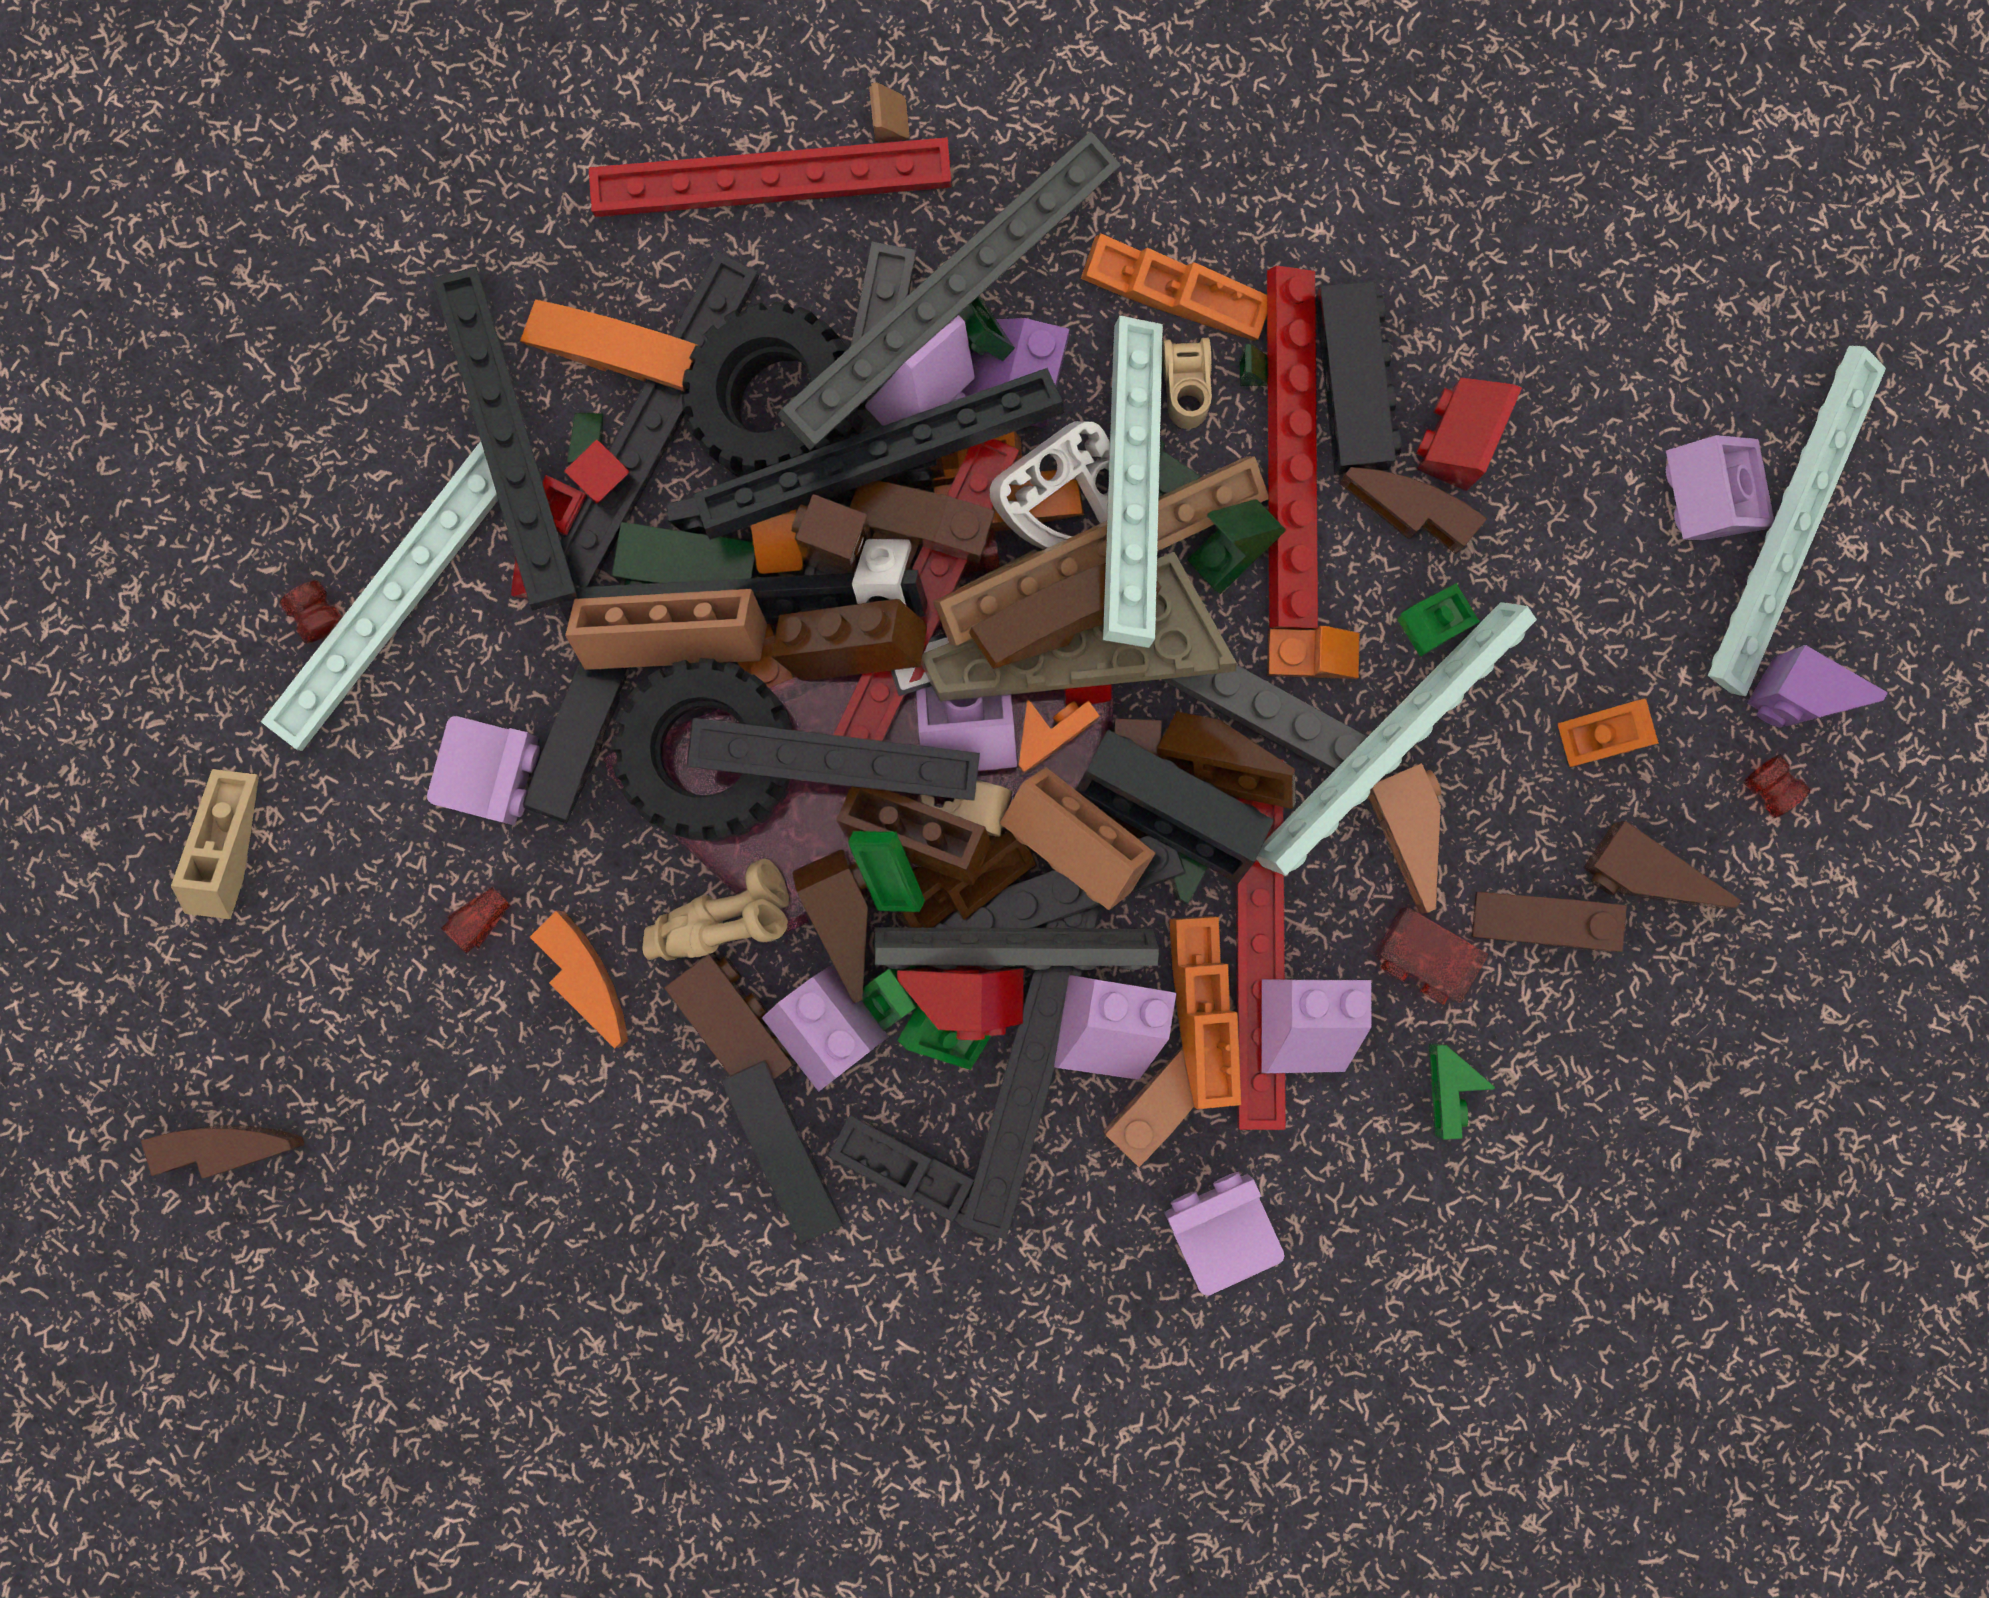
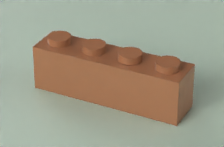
[565,589,767,670]

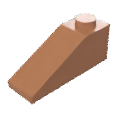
[1368,763,1441,914]
[1103,1046,1194,1167]

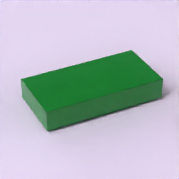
[848,831,925,912]

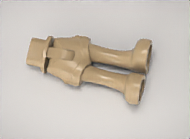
[643,859,789,961]

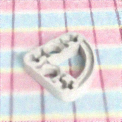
[990,421,1110,550]

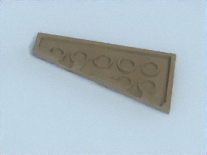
[921,552,1237,701]

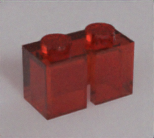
[1373,907,1489,1005]

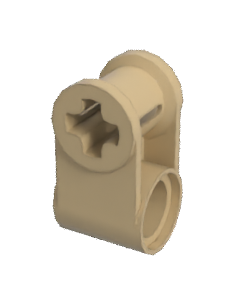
[1162,337,1212,429]
[920,781,1012,837]

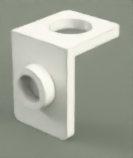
[852,539,911,605]

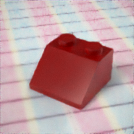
[1415,378,1522,491]
[897,965,1024,1040]

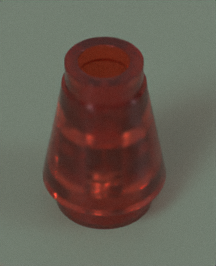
[441,886,511,954]

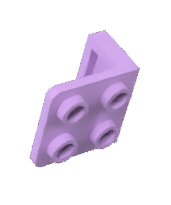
[427,716,540,826]
[1164,1172,1284,1295]

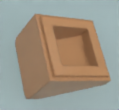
[869,83,910,143]

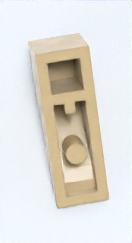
[171,769,259,919]

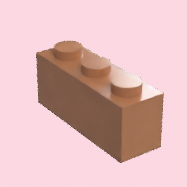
[1000,767,1156,910]

